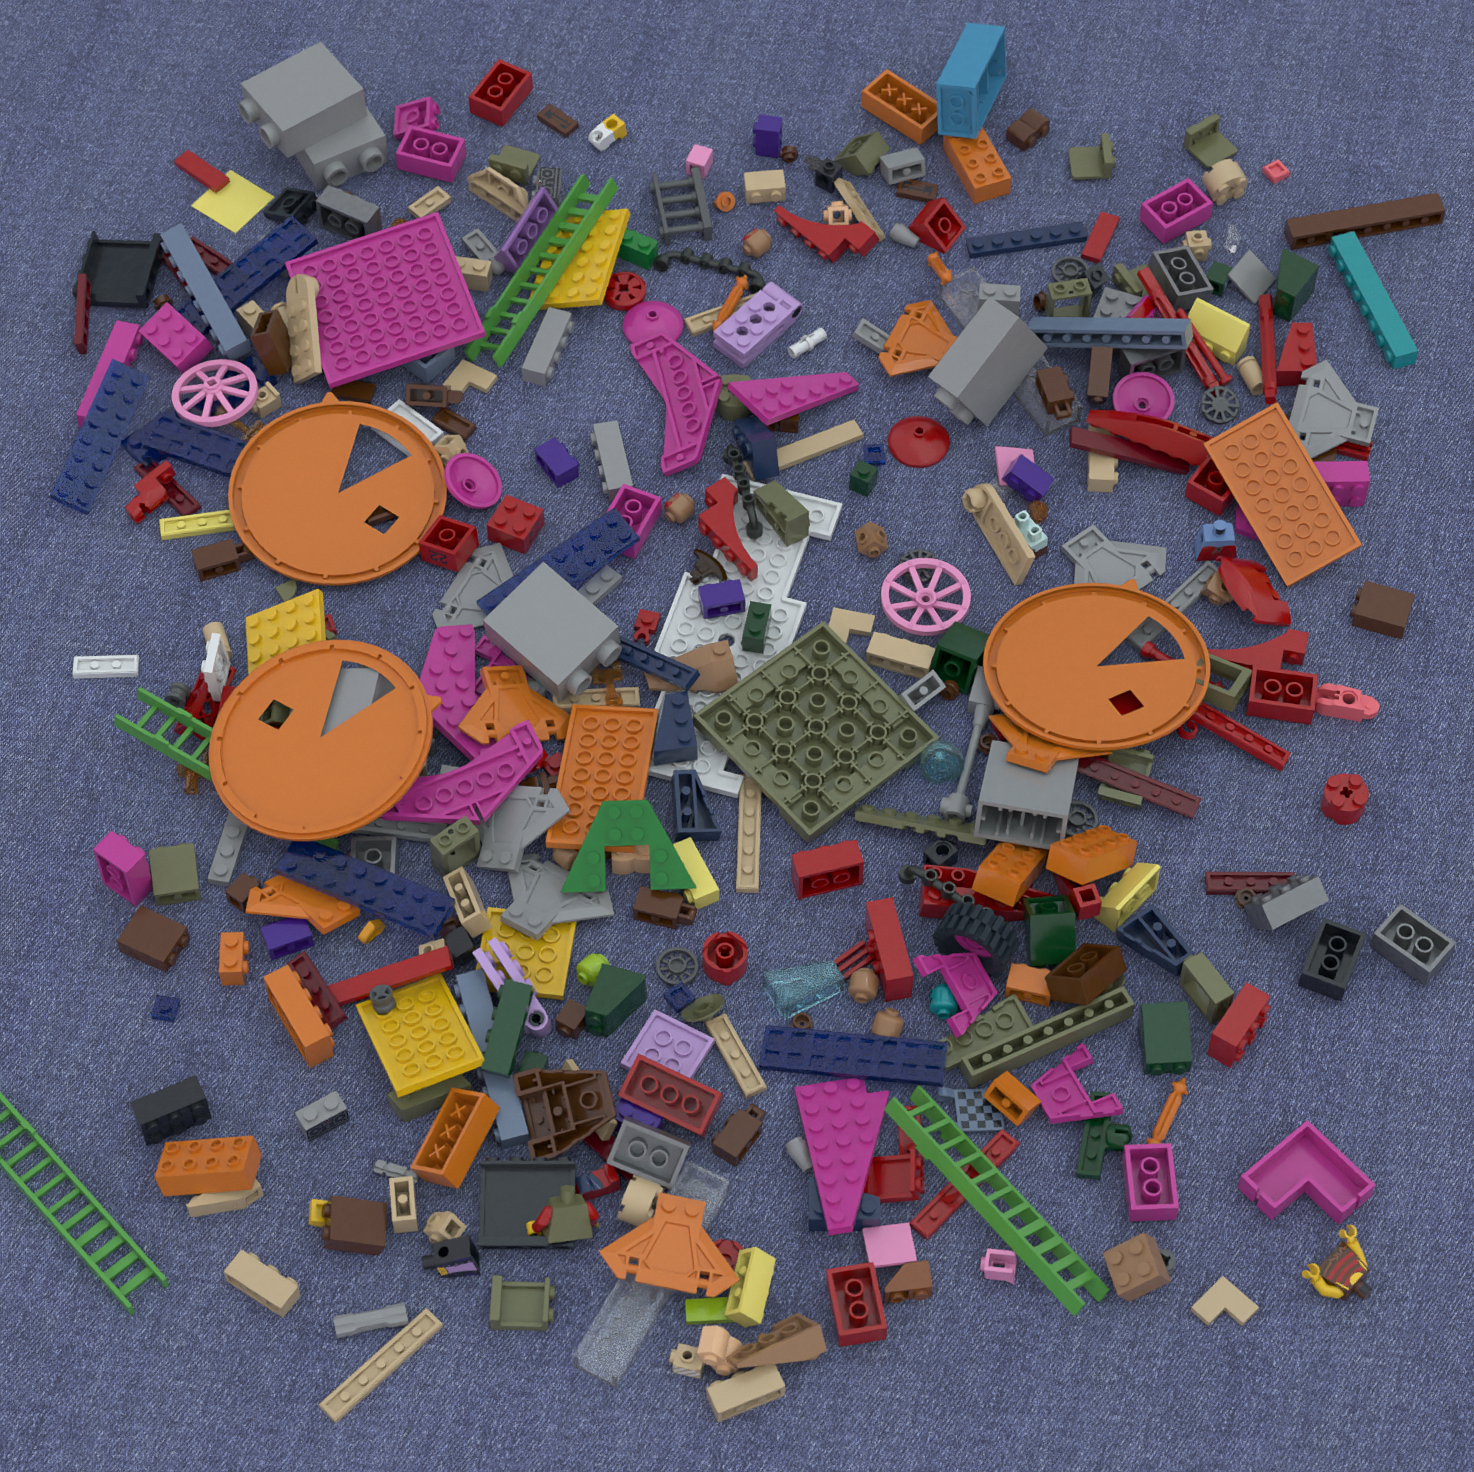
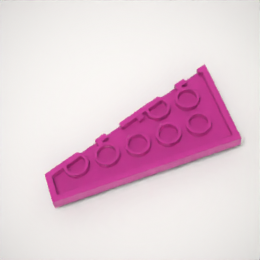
[727,372,859,426]

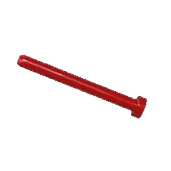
[1176,308,1233,387]

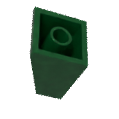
[1273,248,1319,323]
[930,621,989,695]
[1022,895,1076,968]
[585,963,647,1037]
[1137,1001,1192,1076]

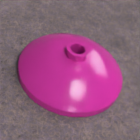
[623,301,683,344]
[1112,372,1175,420]
[444,453,502,509]

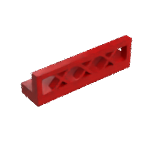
[174,665,237,741]

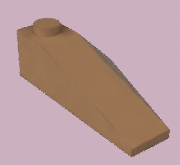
[644,640,738,694]
[726,1313,827,1368]

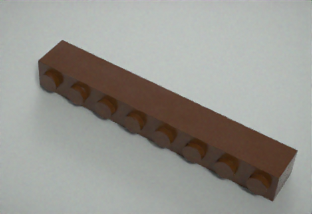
[1284,193,1446,250]

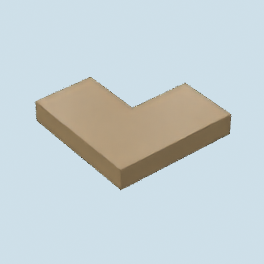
[443,359,498,394]
[829,607,875,644]
[1190,1276,1259,1326]

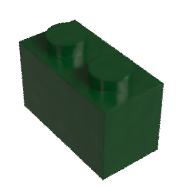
[742,601,771,654]

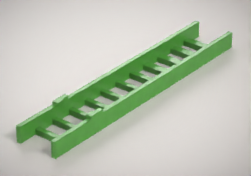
[464,174,619,367]
[114,687,339,853]
[884,1086,1110,1316]
[0,1092,169,1315]

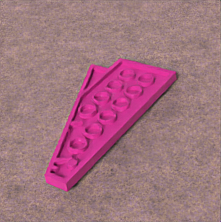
[795,1076,889,1235]

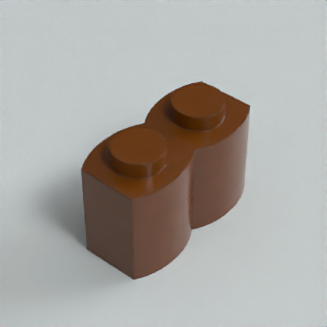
[1006,108,1050,151]

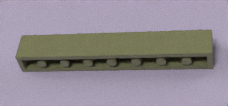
[960,986,1135,1089]

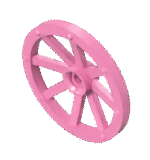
[172,359,258,427]
[881,558,971,636]

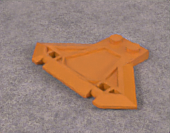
[878,300,958,377]
[457,665,570,745]
[989,714,1112,773]
[246,851,360,935]
[599,1192,740,1298]

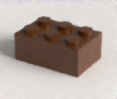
[1045,943,1127,1005]

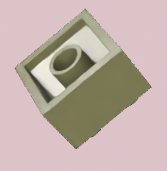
[833,131,890,176]

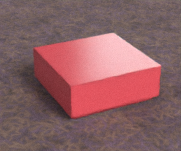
[1262,159,1290,184]

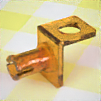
[176,748,209,795]

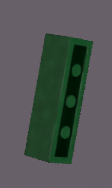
[481,979,535,1079]

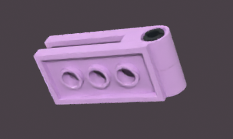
[713,282,804,369]
[472,937,552,1038]

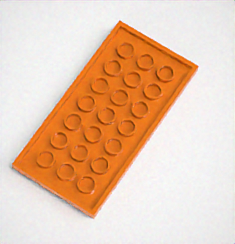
[1204,402,1362,588]
[546,704,659,853]

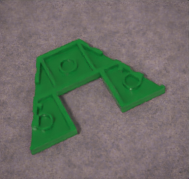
[561,799,696,893]

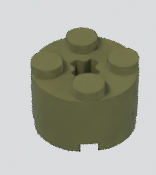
[715,374,753,422]

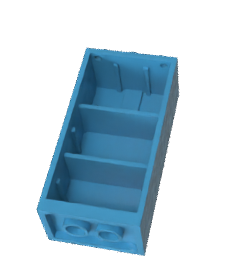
[936,23,1007,139]

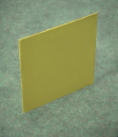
[191,170,275,234]

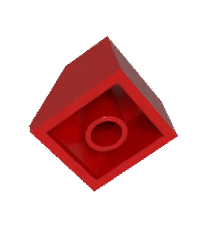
[908,197,966,254]

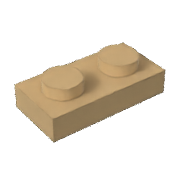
[408,186,451,219]

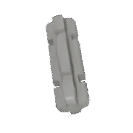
[374,1160,419,1184]

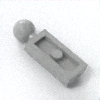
[461,228,505,275]
[852,318,890,354]

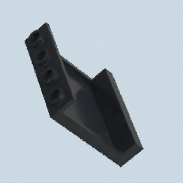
[72,231,165,308]
[478,1157,576,1250]

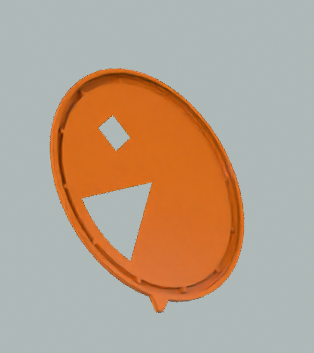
[228,392,447,586]
[983,579,1210,751]
[209,640,443,841]

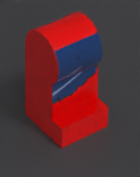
[575,1164,620,1201]

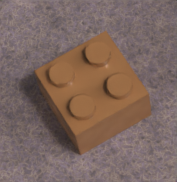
[1103,1233,1171,1302]

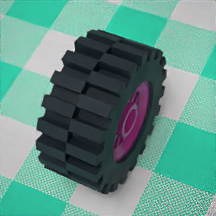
[933,901,1020,978]

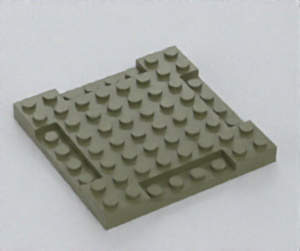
[693,621,940,843]

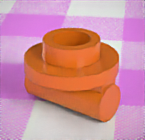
[713,192,735,212]

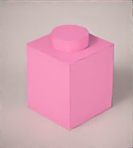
[686,144,713,179]

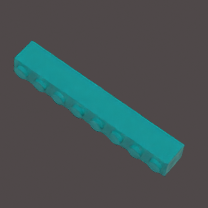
[1328,231,1418,369]

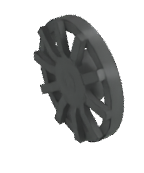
[1051,256,1089,283]
[1200,386,1239,424]
[899,548,937,584]
[1065,801,1098,837]
[656,947,698,987]

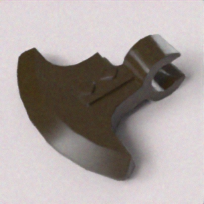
[689,549,728,585]

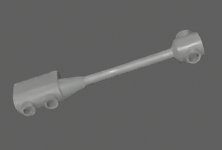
[939,666,999,822]

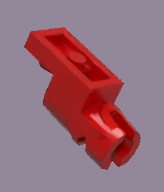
[124,460,176,524]

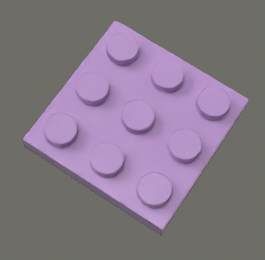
[620,1009,715,1079]

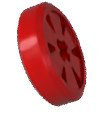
[603,271,646,311]

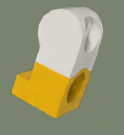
[588,113,627,151]

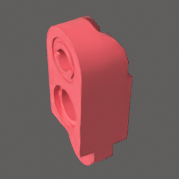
[1315,683,1379,722]

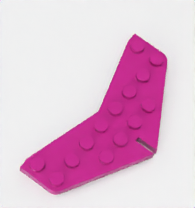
[630,332,723,477]
[419,624,496,761]
[380,720,543,825]

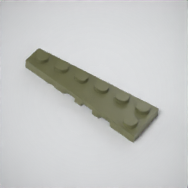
[855,804,987,845]
[902,994,1034,1086]

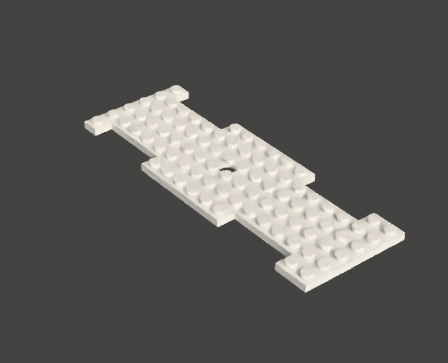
[649,474,842,799]

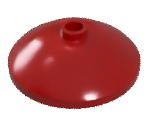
[888,416,950,468]

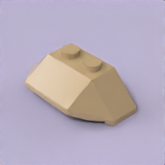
[468,167,528,222]

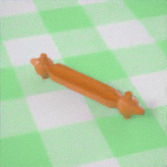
[927,251,953,285]
[712,275,749,332]
[1146,1078,1188,1144]

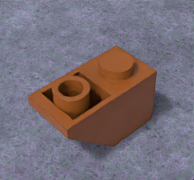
[884,1260,933,1303]

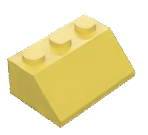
[1188,298,1251,366]
[1094,863,1161,933]

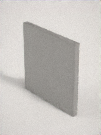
[1227,249,1276,304]

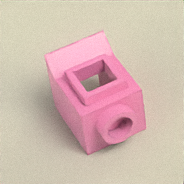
[980,1248,1017,1284]

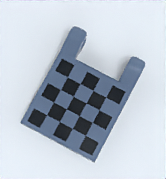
[937,1087,1004,1134]

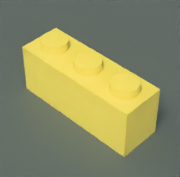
[673,837,719,909]
[724,1246,776,1328]

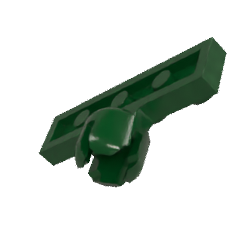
[1076,1091,1132,1180]

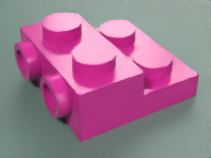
[393,96,440,140]

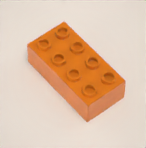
[861,69,938,145]
[943,126,1011,204]
[1046,825,1137,885]
[972,841,1048,907]
[263,965,335,1068]
[410,1087,500,1189]
[154,1135,262,1196]

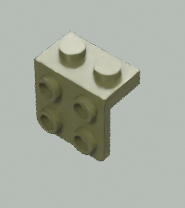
[1183,113,1237,169]
[1068,133,1116,180]
[489,145,540,185]
[1112,262,1148,297]

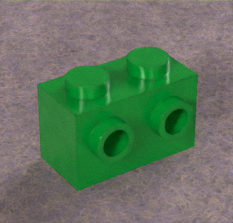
[617,228,658,270]

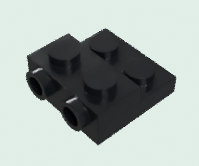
[263,187,318,229]

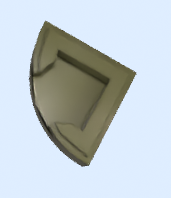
[275,579,297,602]

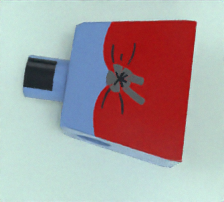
[1194,520,1237,561]

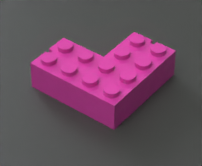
[1238,1120,1376,1225]

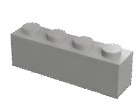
[522,307,575,387]
[590,420,633,502]

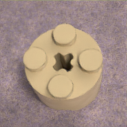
[1202,159,1248,205]
[617,1175,664,1227]

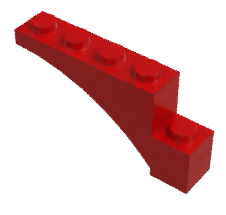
[774,205,880,264]
[698,477,758,582]
[1207,629,1309,670]
[1045,849,1102,921]

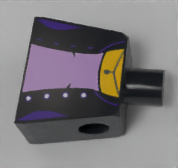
[422,1235,481,1278]

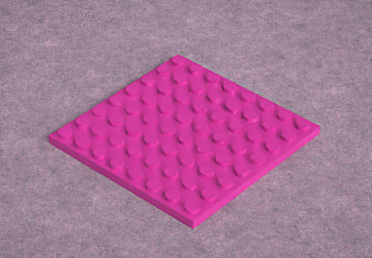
[285,212,486,388]

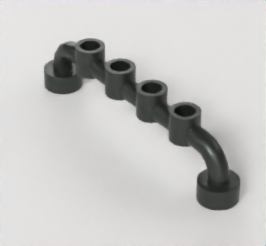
[653,248,766,294]
[722,444,763,539]
[898,865,992,911]

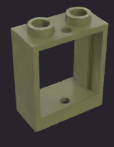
[1044,278,1092,317]
[1196,653,1252,712]
[429,815,480,878]
[1179,952,1234,1025]

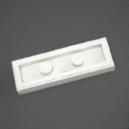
[73,655,140,679]

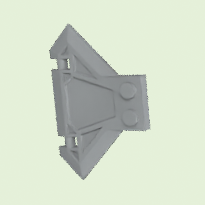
[1289,360,1379,459]
[1061,524,1167,590]
[432,543,518,629]
[474,786,571,873]
[501,853,614,941]

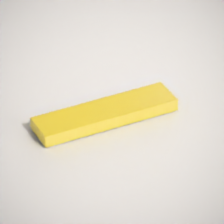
[159,510,236,540]

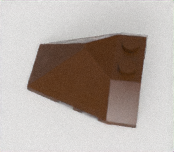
[512,1068,617,1161]

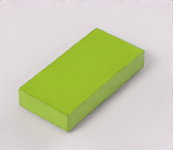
[685,1297,734,1325]

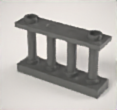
[649,167,712,246]

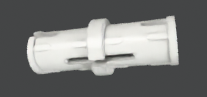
[787,328,827,359]

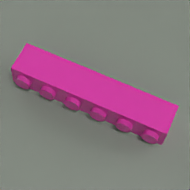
[76,320,144,432]

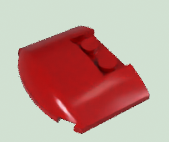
[1216,556,1291,627]

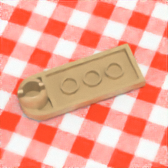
[286,274,322,384]
[962,483,1035,586]

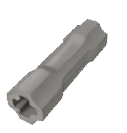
[333,1302,408,1338]

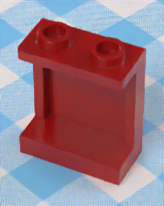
[863,1148,924,1203]

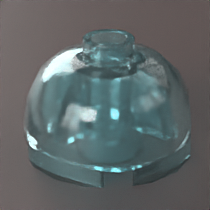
[920,740,964,784]

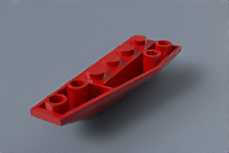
[1086,410,1214,466]
[919,864,1056,921]

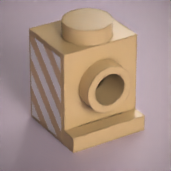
[669,1343,705,1379]

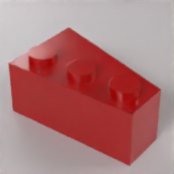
[1276,323,1317,386]

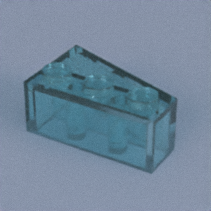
[762,960,845,1020]

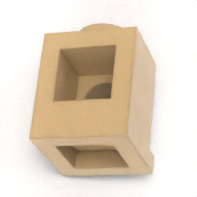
[250,381,282,419]

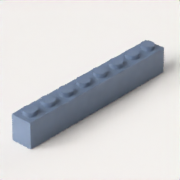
[160,223,252,360]
[1028,317,1193,349]
[453,969,529,1149]

